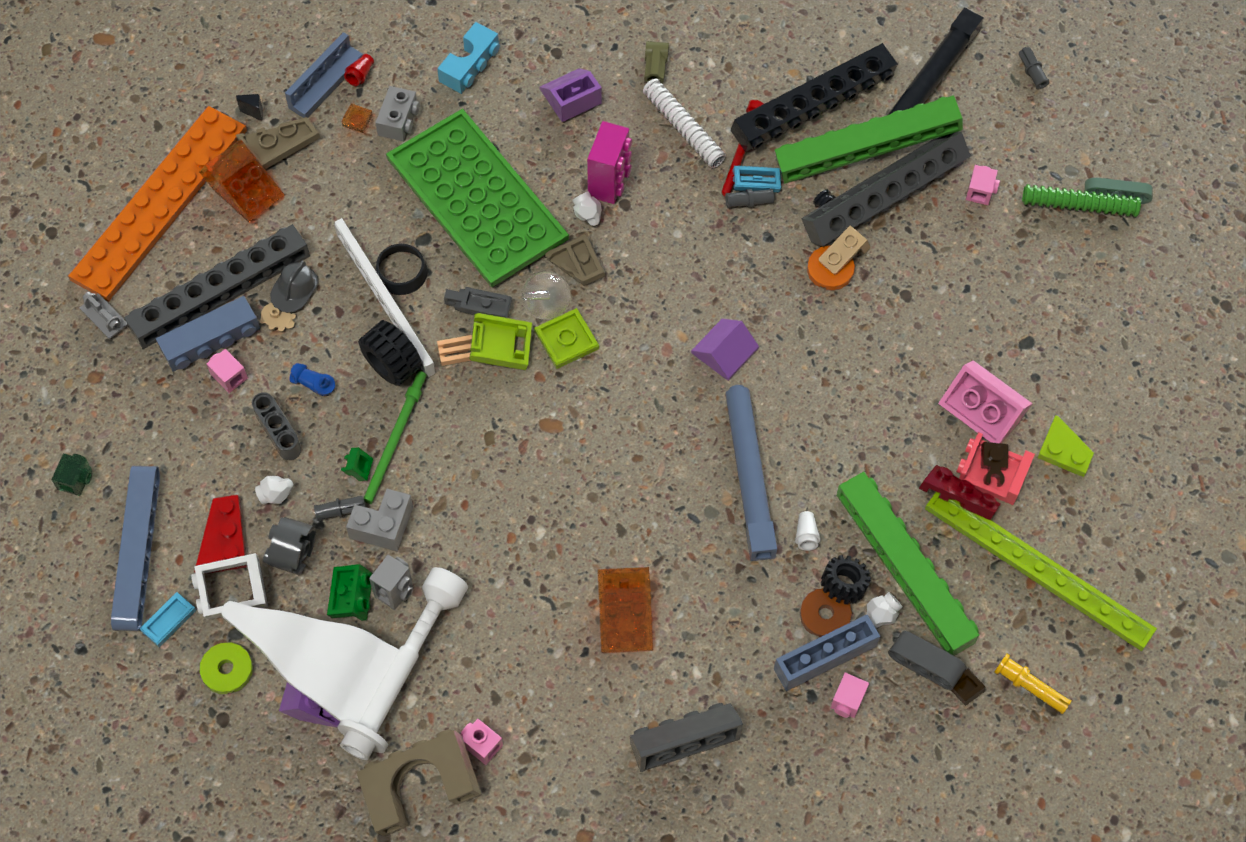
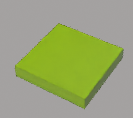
[534,308,599,369]

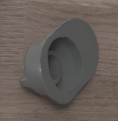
[270,261,318,313]

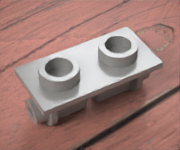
[79,292,128,339]

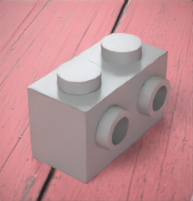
[375,86,420,142]
[369,555,413,610]

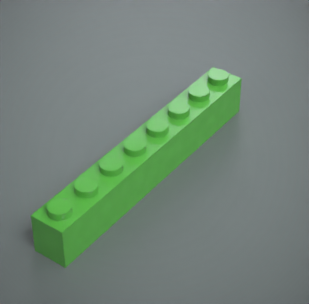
[775,95,963,184]
[836,472,979,656]

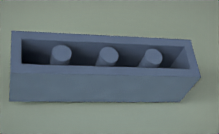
[156,296,260,372]
[774,615,880,691]

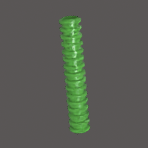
[1022,184,1141,217]

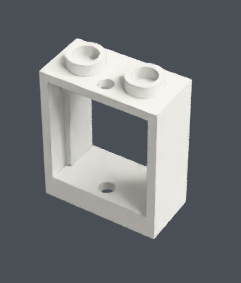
[191,553,268,620]

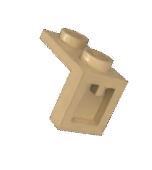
[819,225,870,275]

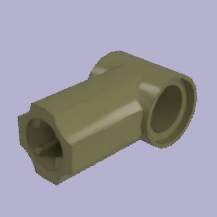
[644,41,669,83]

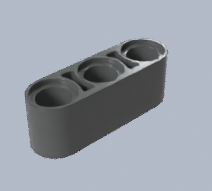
[252,392,301,460]
[888,631,967,690]

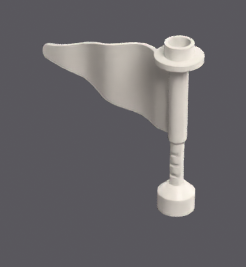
[221,567,468,760]

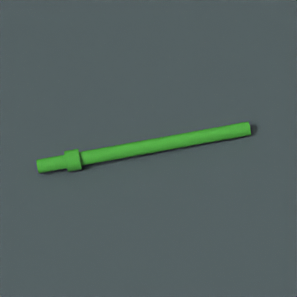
[364,371,427,504]

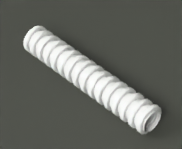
[643,79,726,168]

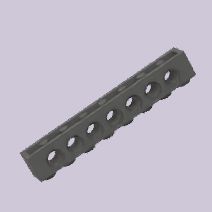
[801,131,971,246]
[124,224,310,349]

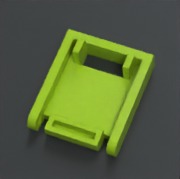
[469,313,532,370]

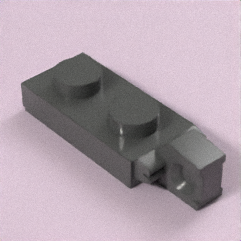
[444,287,512,318]

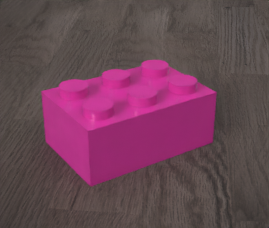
[587,121,632,204]

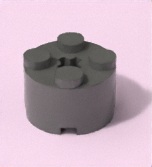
[263,517,316,575]

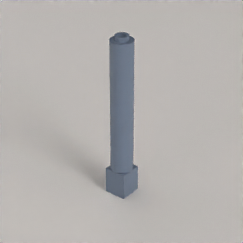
[725,385,777,561]

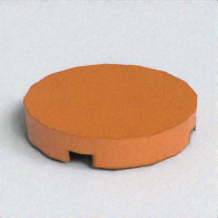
[807,245,855,291]

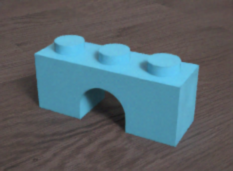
[437,22,500,94]

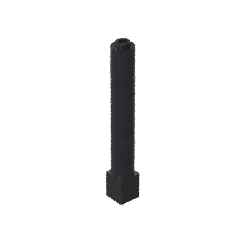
[888,7,984,115]

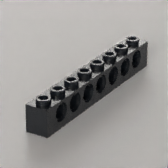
[730,43,898,152]

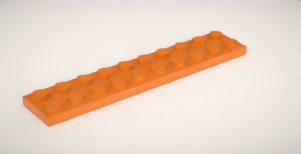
[68,106,247,302]

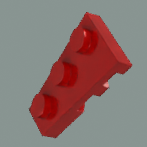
[194,495,247,574]

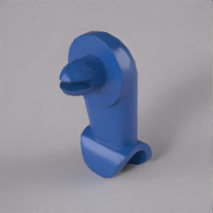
[289,363,335,396]

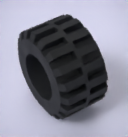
[358,320,422,386]

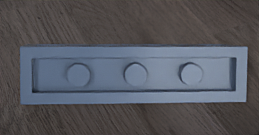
[285,32,363,118]

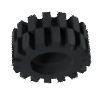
[821,555,871,604]

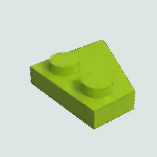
[1037,415,1094,477]

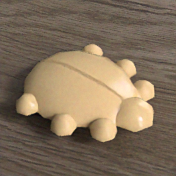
[259,303,296,332]

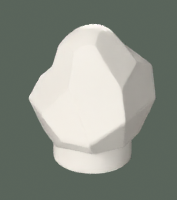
[572,191,602,226]
[255,476,293,505]
[866,592,903,628]

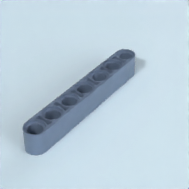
[111,466,160,631]

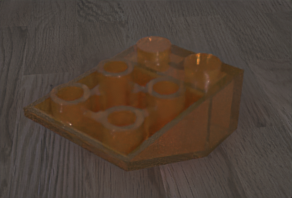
[200,139,285,222]
[598,567,653,653]

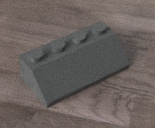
[630,703,743,772]

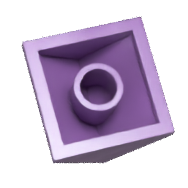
[691,319,759,381]

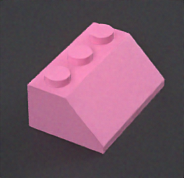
[938,360,1032,443]

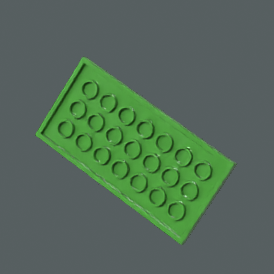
[386,108,569,288]

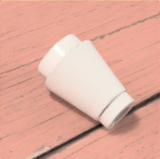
[795,511,820,551]

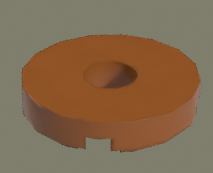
[800,588,852,638]

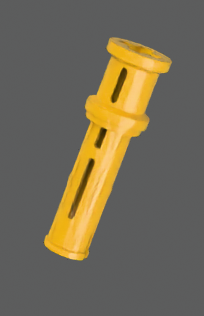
[994,653,1072,715]

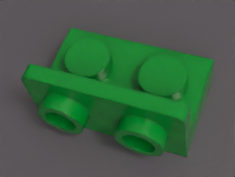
[327,564,373,621]

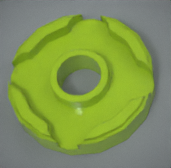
[200,642,253,695]

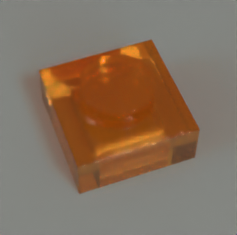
[341,103,373,133]

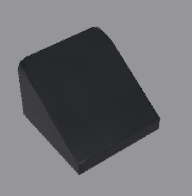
[236,94,263,120]

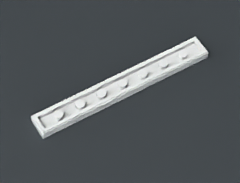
[334,218,435,377]

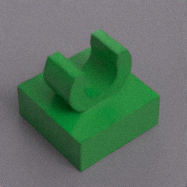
[341,447,373,481]

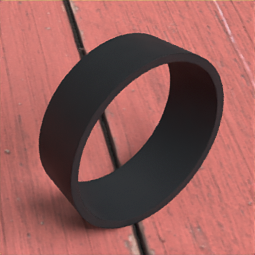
[376,244,428,295]

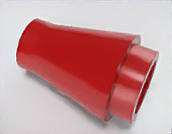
[344,54,374,86]

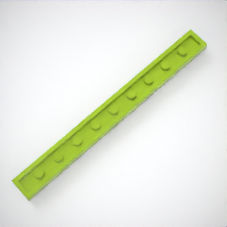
[925,492,1157,651]

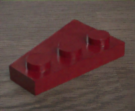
[919,465,1001,520]

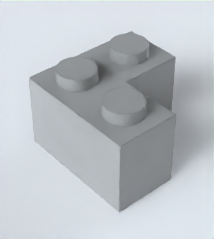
[346,489,413,551]

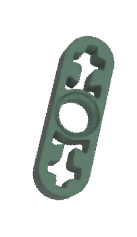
[1084,178,1153,204]

